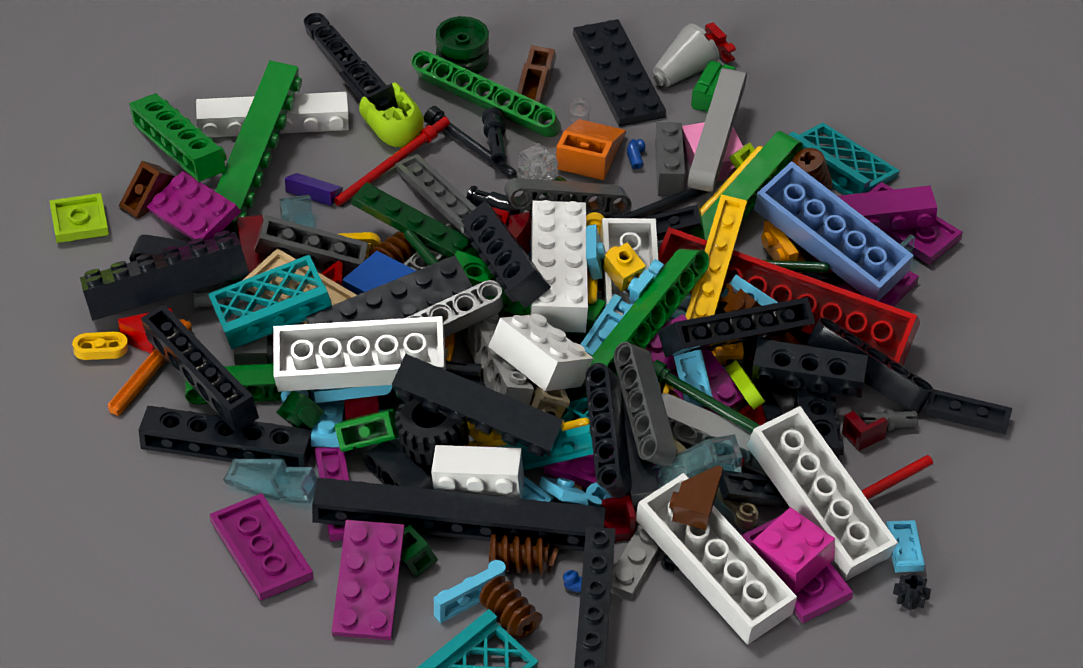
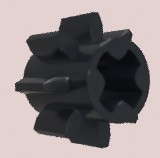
[893,573,931,610]

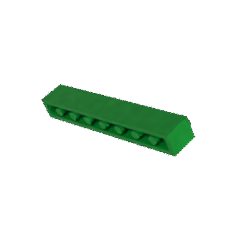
[215,60,302,236]

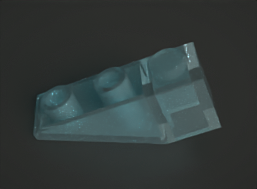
[653,434,742,489]

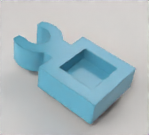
[628,259,664,304]

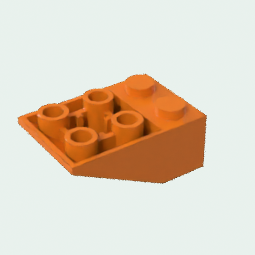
[556,119,626,181]

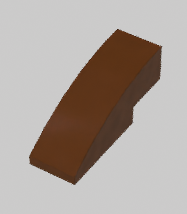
[517,45,556,112]

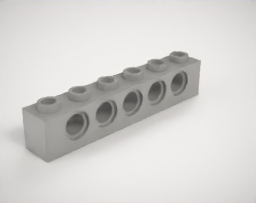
[461,307,534,405]

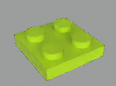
[49,193,109,243]

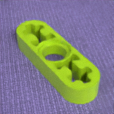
[725,360,765,410]

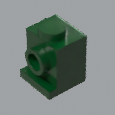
[276,391,325,429]
[401,525,438,578]

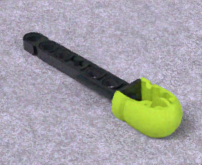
[303,13,424,147]

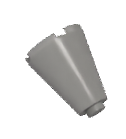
[653,23,720,87]

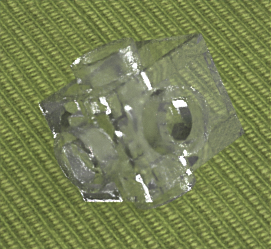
[518,143,558,180]

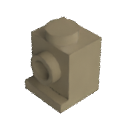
[530,385,570,418]

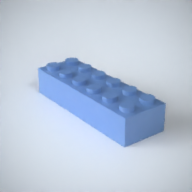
[754,161,914,301]

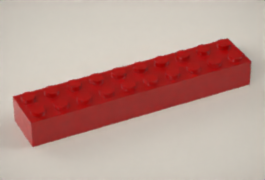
[658,227,920,366]

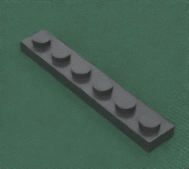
[395,154,477,235]

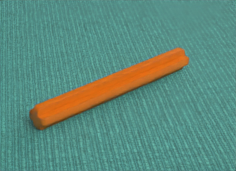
[108,319,192,416]

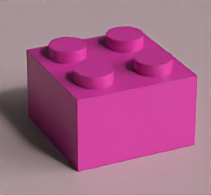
[751,507,835,595]

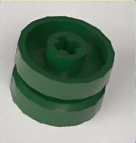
[436,16,489,74]

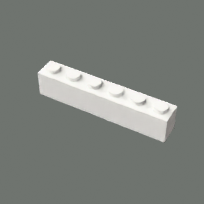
[196,92,349,137]

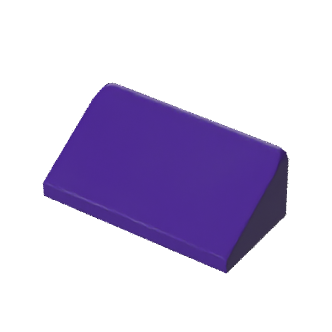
[285,173,343,206]

